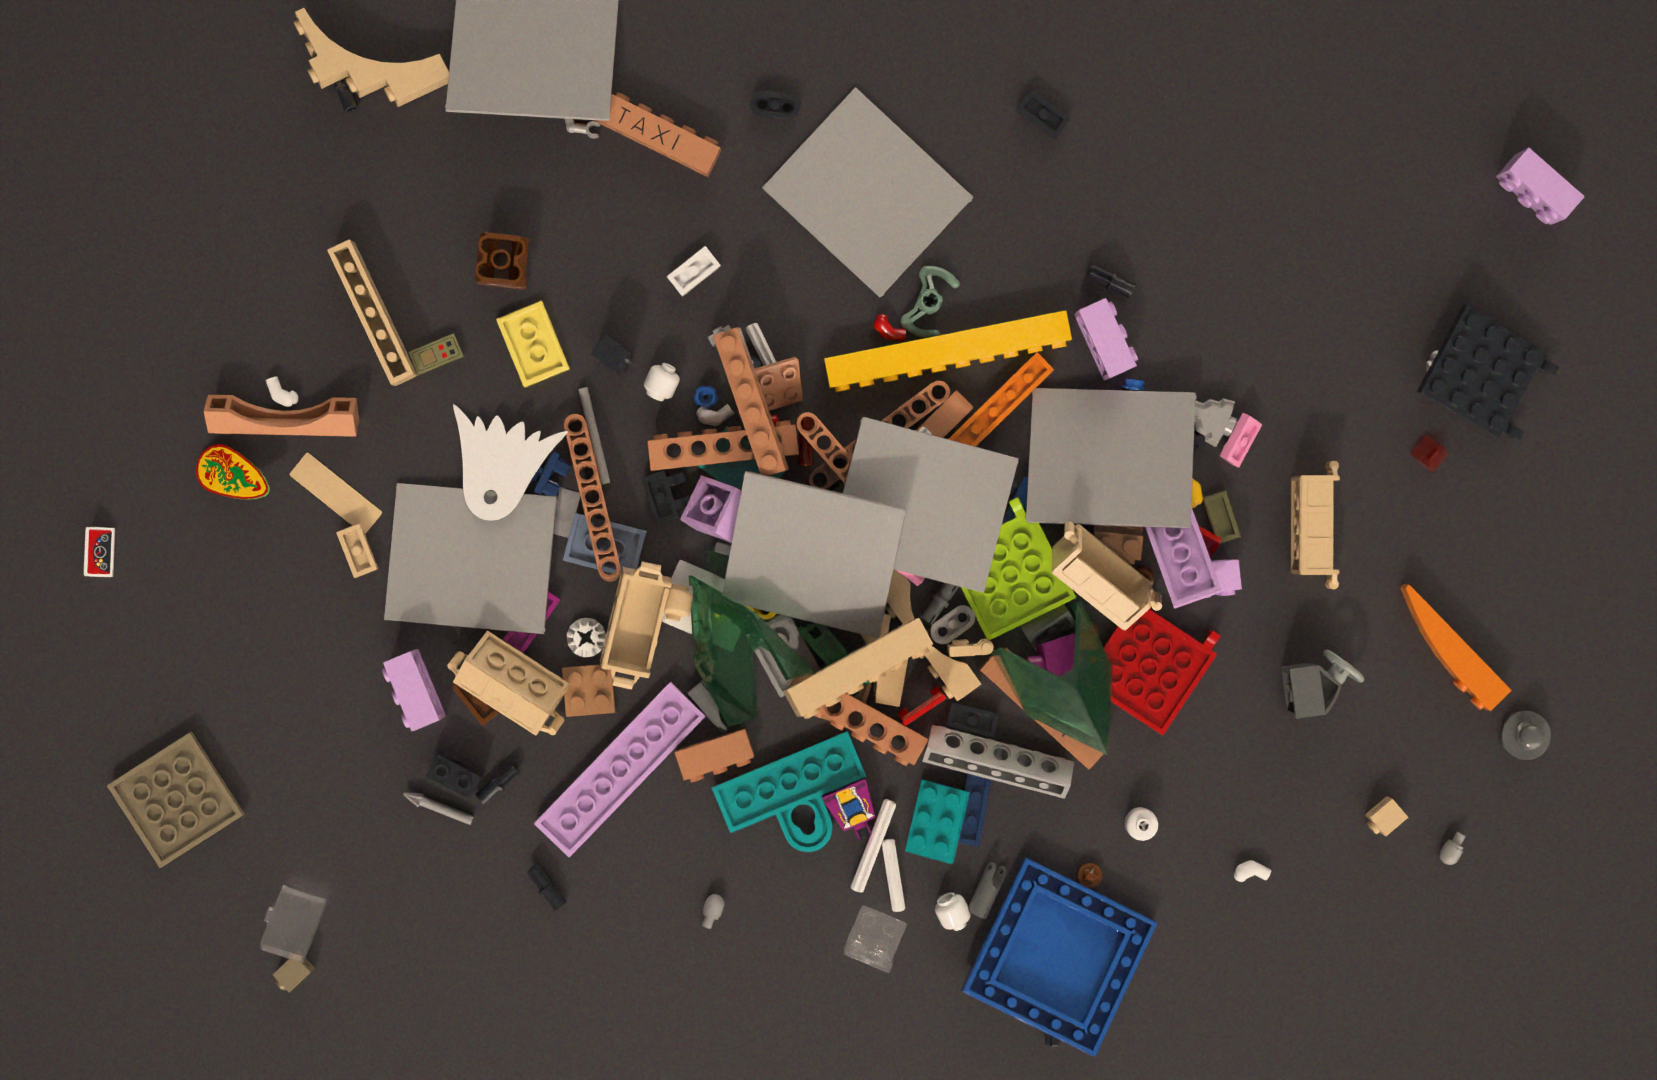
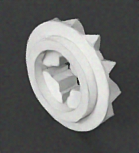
[567,618,606,657]

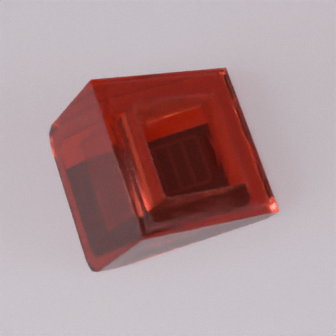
[1411,436,1448,473]

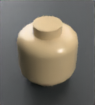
[660,584,693,622]

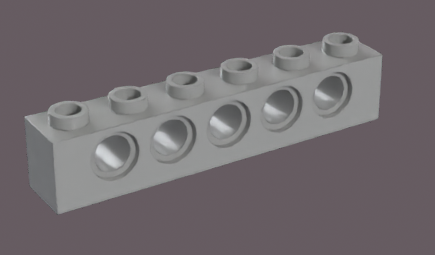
[922,725,1074,799]

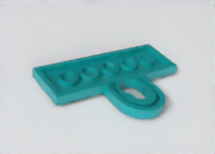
[712,731,866,852]

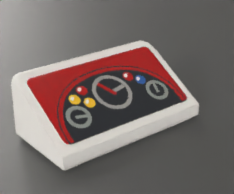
[84,527,115,577]

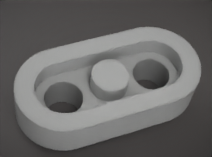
[930,605,975,644]

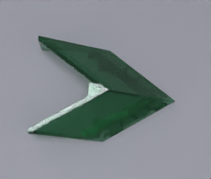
[688,575,814,727]
[991,600,1112,756]

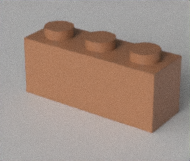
[675,727,755,783]

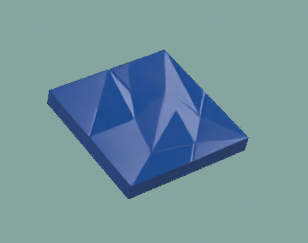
[960,857,1158,1057]

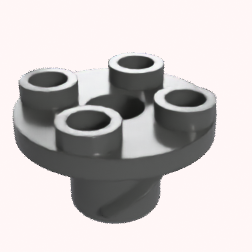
[1501,711,1551,760]

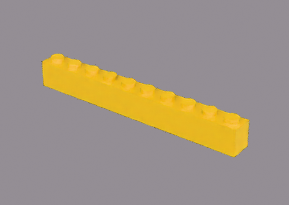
[824,310,1072,392]

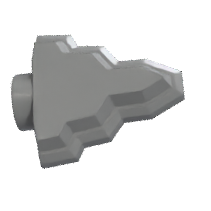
[1194,398,1237,447]

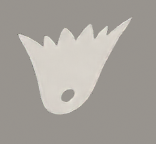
[453,404,568,521]

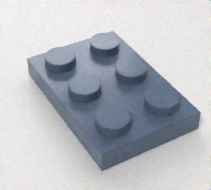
[563,513,647,573]

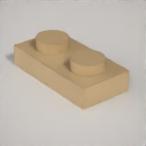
[336,523,378,578]

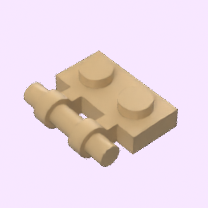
[947,639,994,657]

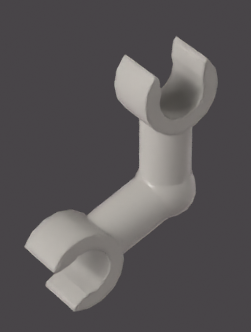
[564,118,600,139]

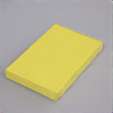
[496,300,570,387]

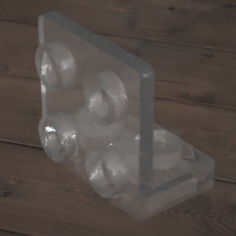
[843,905,907,973]

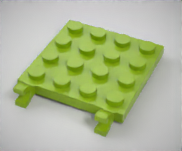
[961,497,1076,640]

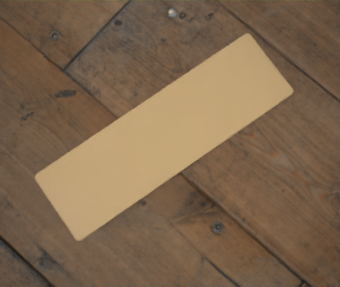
[290,453,382,534]

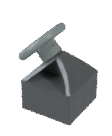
[1281,650,1365,719]

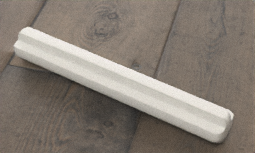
[851,799,896,893]

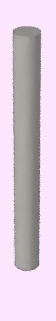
[578,387,610,485]

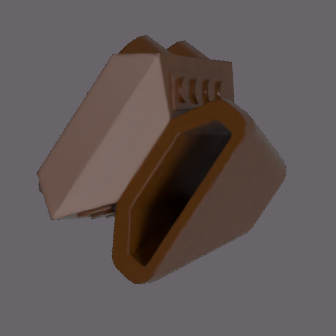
[474,232,529,290]

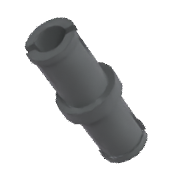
[920,583,960,625]

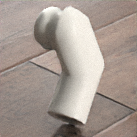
[266,376,298,407]
[1234,860,1271,882]

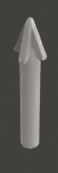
[403,793,474,825]

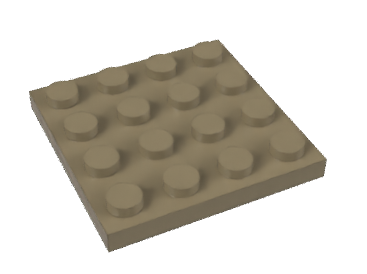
[107,732,245,868]

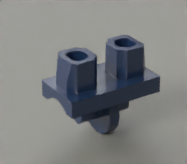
[532,452,572,497]

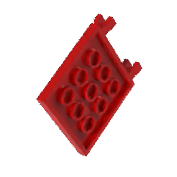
[1081,595,1221,736]

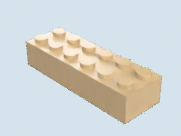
[783,618,933,719]

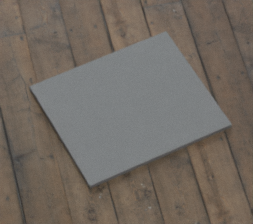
[445,0,619,121]
[762,87,973,298]
[1025,388,1197,528]
[842,417,1019,593]
[721,471,906,638]
[384,483,557,634]

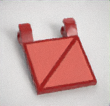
[897,685,946,726]

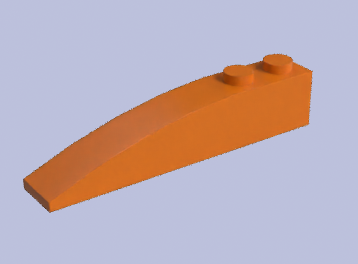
[1400,584,1512,711]

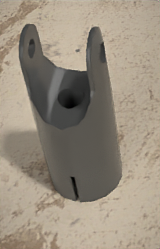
[688,679,737,733]
[968,862,1007,919]

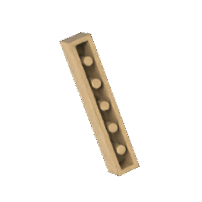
[327,239,418,386]

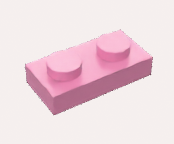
[1220,413,1262,468]

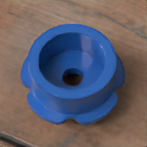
[1122,378,1146,391]
[694,386,718,409]

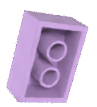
[1496,148,1585,225]
[1074,298,1138,381]
[382,649,446,731]

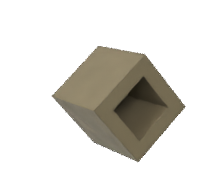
[273,951,315,993]

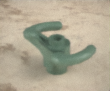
[901,266,960,339]

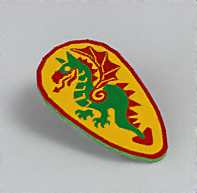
[196,444,270,500]

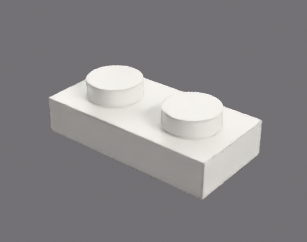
[667,246,721,297]

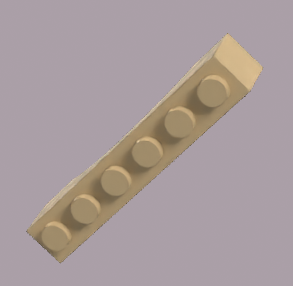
[885,569,981,701]

